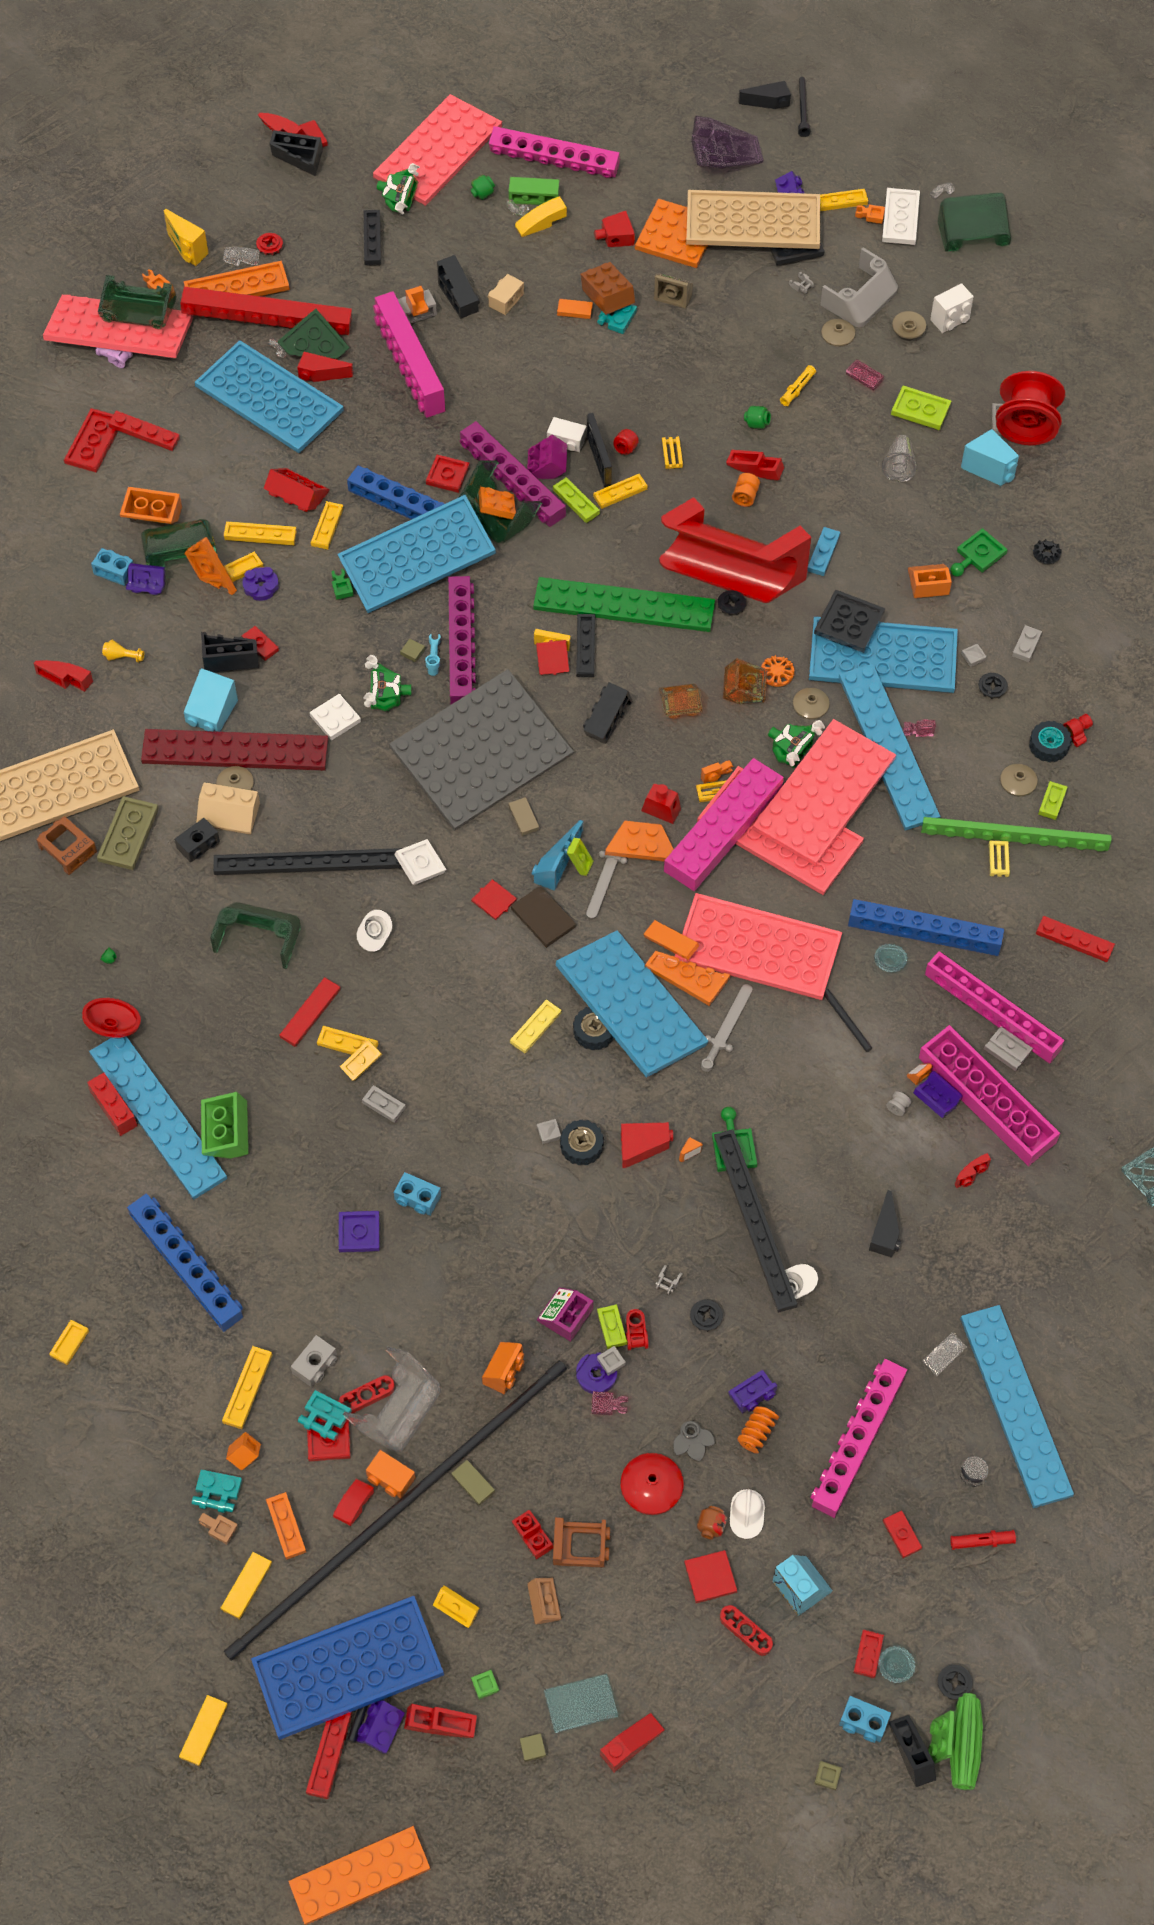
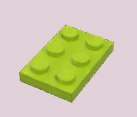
[891,386,951,430]

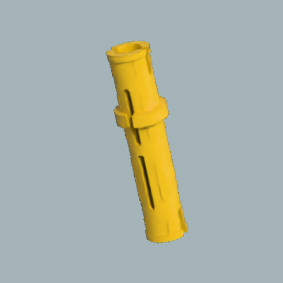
[780,365,816,406]

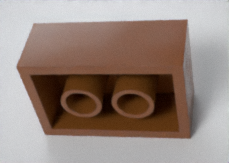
[580,262,635,315]

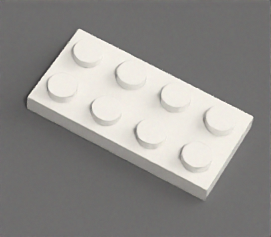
[882,188,920,245]

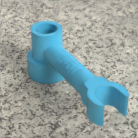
[425,634,441,676]

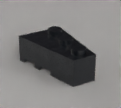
[270,130,323,176]
[437,255,480,319]
[201,632,259,672]
[583,682,633,744]

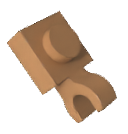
[199,1513,238,1545]

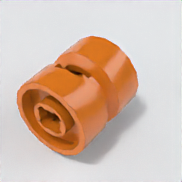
[732,473,760,507]

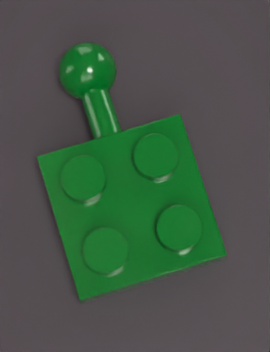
[950,528,1008,577]
[712,1106,757,1172]

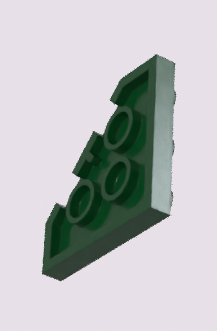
[277,308,350,360]

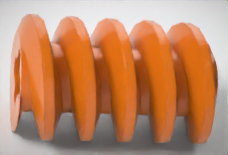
[737,1407,779,1453]

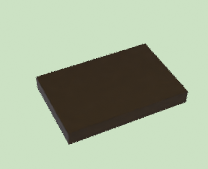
[511,885,576,948]

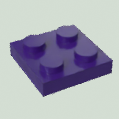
[339,1211,380,1252]

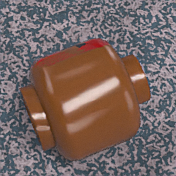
[697,1506,727,1540]

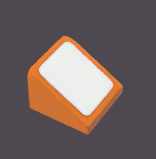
[907,1063,932,1085]
[679,1137,703,1162]

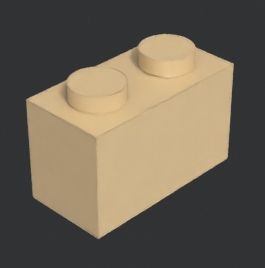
[488,274,524,315]

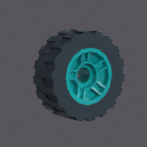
[1029,721,1071,763]

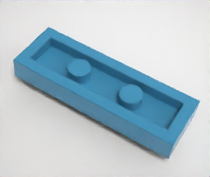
[807,527,840,576]

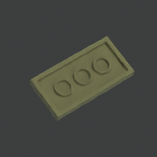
[97,796,159,870]

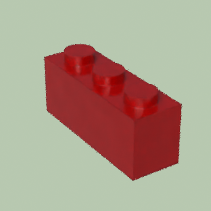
[87,1072,137,1136]

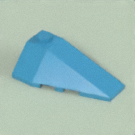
[532,820,583,891]

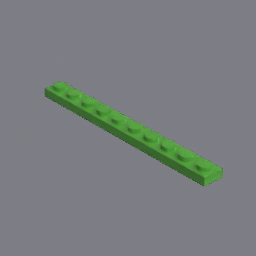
[921,817,1111,851]

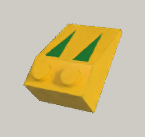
[164,209,209,266]

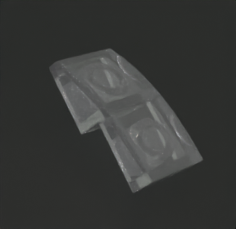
[223,247,260,266]
[923,1332,967,1376]

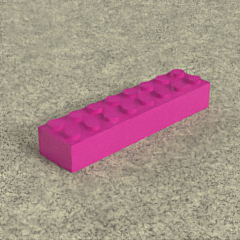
[373,291,445,418]
[664,758,784,891]
[919,1025,1060,1167]

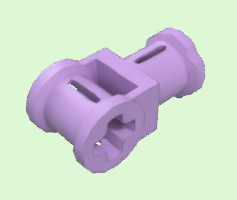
[96,347,133,368]

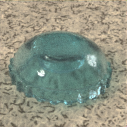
[874,944,908,972]
[878,1646,916,1683]

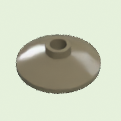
[892,311,926,339]
[821,319,855,346]
[793,688,830,719]
[1000,764,1038,796]
[217,766,254,790]

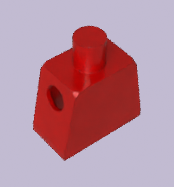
[594,211,635,247]
[641,784,681,824]

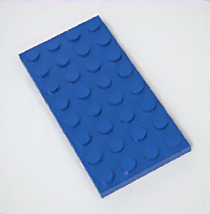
[251,1596,444,1740]

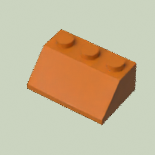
[120,487,182,524]

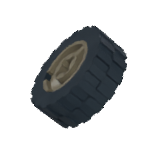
[573,1007,614,1050]
[560,1119,604,1166]

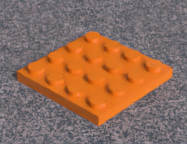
[635,199,708,268]

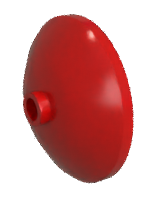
[82,998,141,1038]
[620,1453,684,1515]

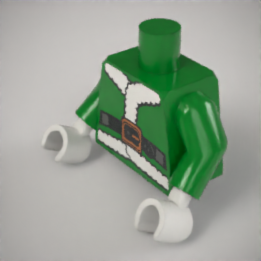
[377,163,420,215]
[363,655,412,711]
[768,720,825,768]

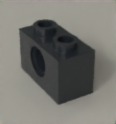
[174,818,220,863]

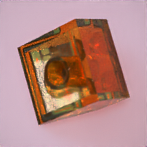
[723,658,767,704]
[659,683,703,718]

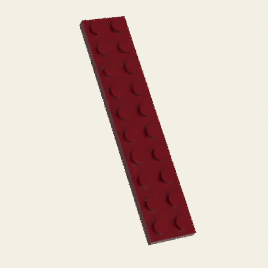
[141,729,329,771]

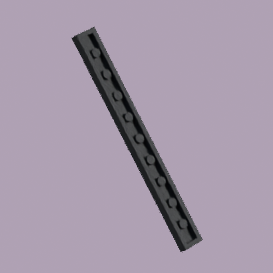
[213,848,402,875]
[714,1129,797,1313]

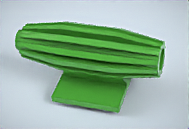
[928,1693,983,1790]

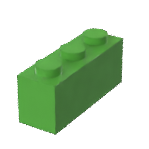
[509,177,559,205]

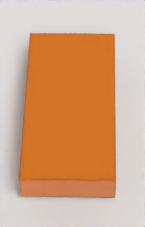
[557,299,593,319]

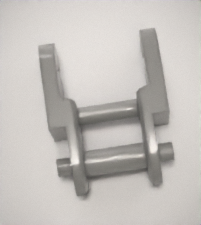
[789,272,814,294]
[655,1265,683,1295]

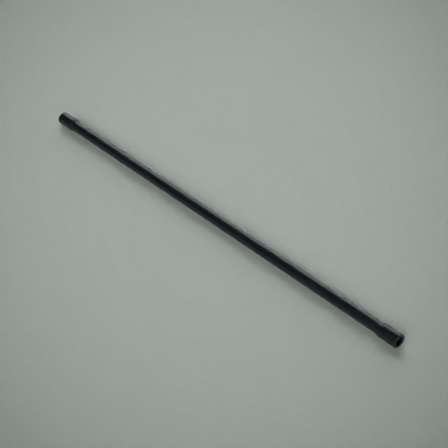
[223,1360,567,1661]

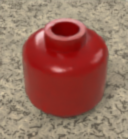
[613,429,639,455]

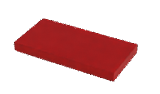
[64,408,118,473]

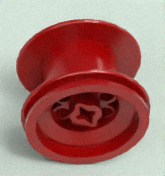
[995,371,1066,445]

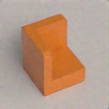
[405,286,429,316]
[226,1432,261,1470]

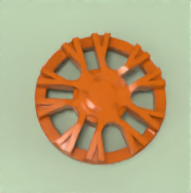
[760,655,794,687]

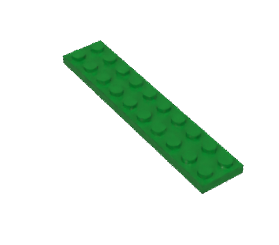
[533,577,715,632]

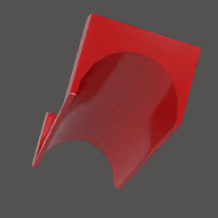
[659,497,811,603]

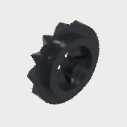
[1033,539,1062,564]
[717,590,746,615]
[978,673,1008,699]
[690,1300,723,1332]
[938,1665,973,1700]

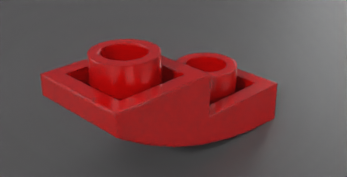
[955,1153,991,1188]
[333,1479,374,1526]
[512,1510,554,1559]

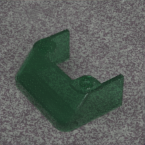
[458,460,542,543]
[210,902,301,969]

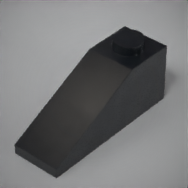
[738,81,791,109]
[869,1190,901,1258]
[889,1715,936,1787]

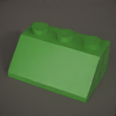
[201,1092,248,1158]

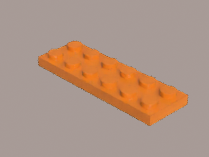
[184,261,290,296]
[288,1826,431,1925]

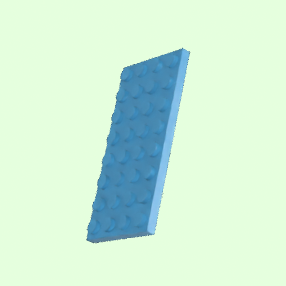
[195,340,344,453]
[337,495,496,613]
[809,617,958,693]
[555,930,708,1078]

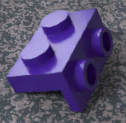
[775,171,805,194]
[126,563,165,595]
[913,1071,962,1118]
[728,1370,777,1414]
[357,1701,405,1753]

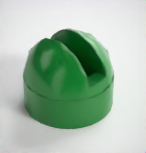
[100,947,117,964]

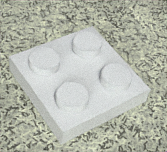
[310,694,361,740]
[394,839,446,885]

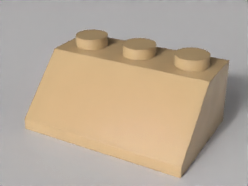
[196,782,260,835]

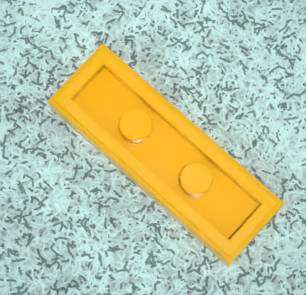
[820,189,868,211]
[593,474,648,509]
[311,501,344,550]
[317,1026,379,1055]
[221,1552,272,1620]
[179,1695,228,1766]

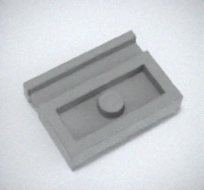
[984,1027,1033,1071]

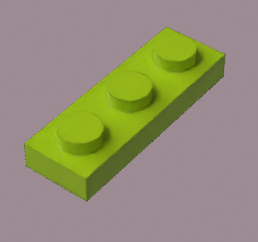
[553,477,600,523]

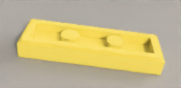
[510,1000,561,1054]

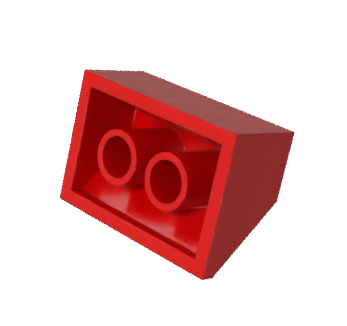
[263,468,330,512]

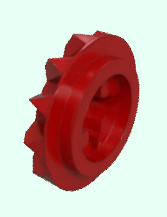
[256,233,283,255]

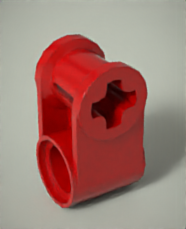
[626,1309,648,1351]

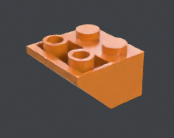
[908,564,952,598]
[482,1342,525,1394]

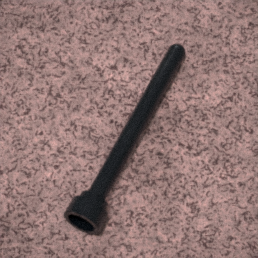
[798,77,811,137]

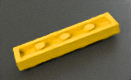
[224,521,297,545]
[222,1346,272,1429]

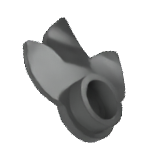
[673,1421,715,1462]

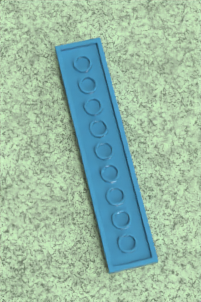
[839,664,940,830]
[89,1036,227,1200]
[960,1305,1074,1509]

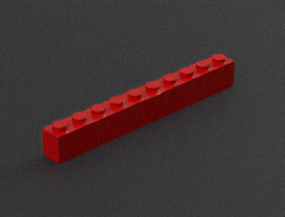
[181,286,352,335]

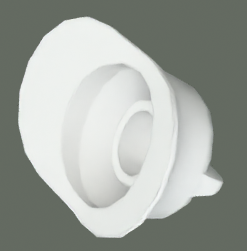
[357,910,392,952]
[785,1264,818,1300]
[730,1489,765,1539]

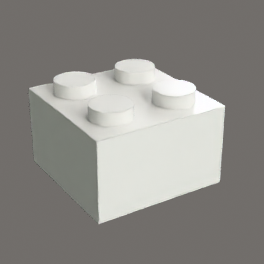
[930,283,974,333]

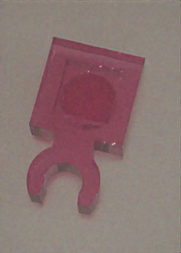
[903,719,936,737]
[592,1392,628,1415]

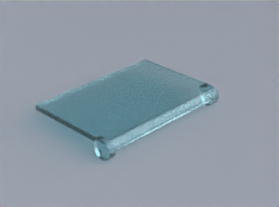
[544,1674,618,1733]

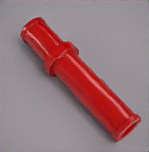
[950,1530,1016,1550]

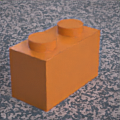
[366,1450,416,1498]

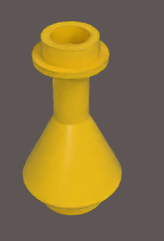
[102,639,145,663]

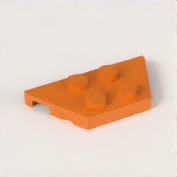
[185,537,237,595]
[605,821,674,861]

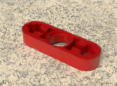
[338,1375,395,1415]
[720,1605,773,1656]

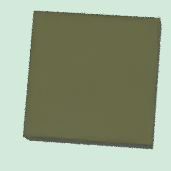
[400,639,425,662]
[520,1733,546,1762]
[814,1761,842,1791]

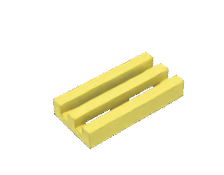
[989,841,1010,877]

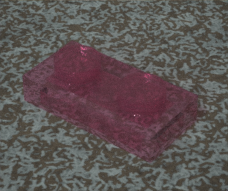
[846,359,884,391]

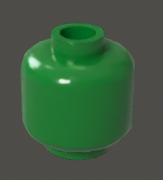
[470,174,495,200]
[744,406,771,429]

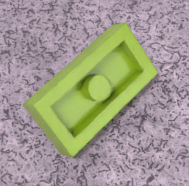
[1038,781,1067,820]
[567,838,593,876]
[597,1304,627,1349]

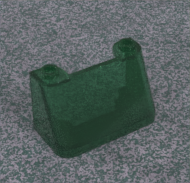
[937,193,1011,252]
[98,275,177,329]
[141,519,217,567]

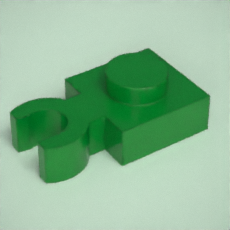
[332,569,353,600]

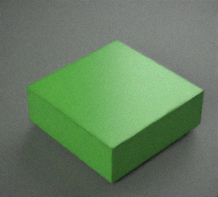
[471,1670,499,1700]

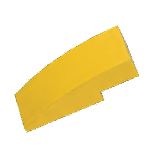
[515,196,567,237]

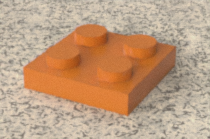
[478,487,516,520]

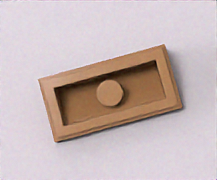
[528,1578,561,1624]

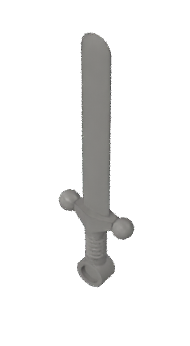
[586,832,628,918]
[701,984,753,1072]

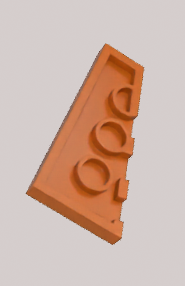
[645,951,730,1006]

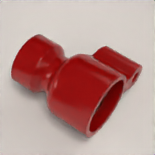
[1063,714,1093,747]

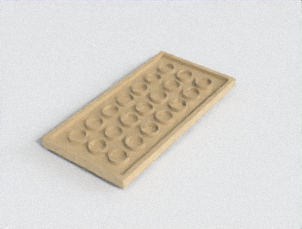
[686,190,820,249]
[0,729,140,841]

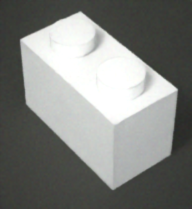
[547,417,586,452]

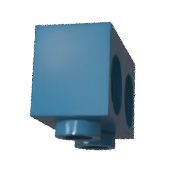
[91,548,134,586]
[394,1172,441,1216]
[839,1696,891,1743]

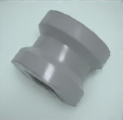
[886,1091,911,1116]

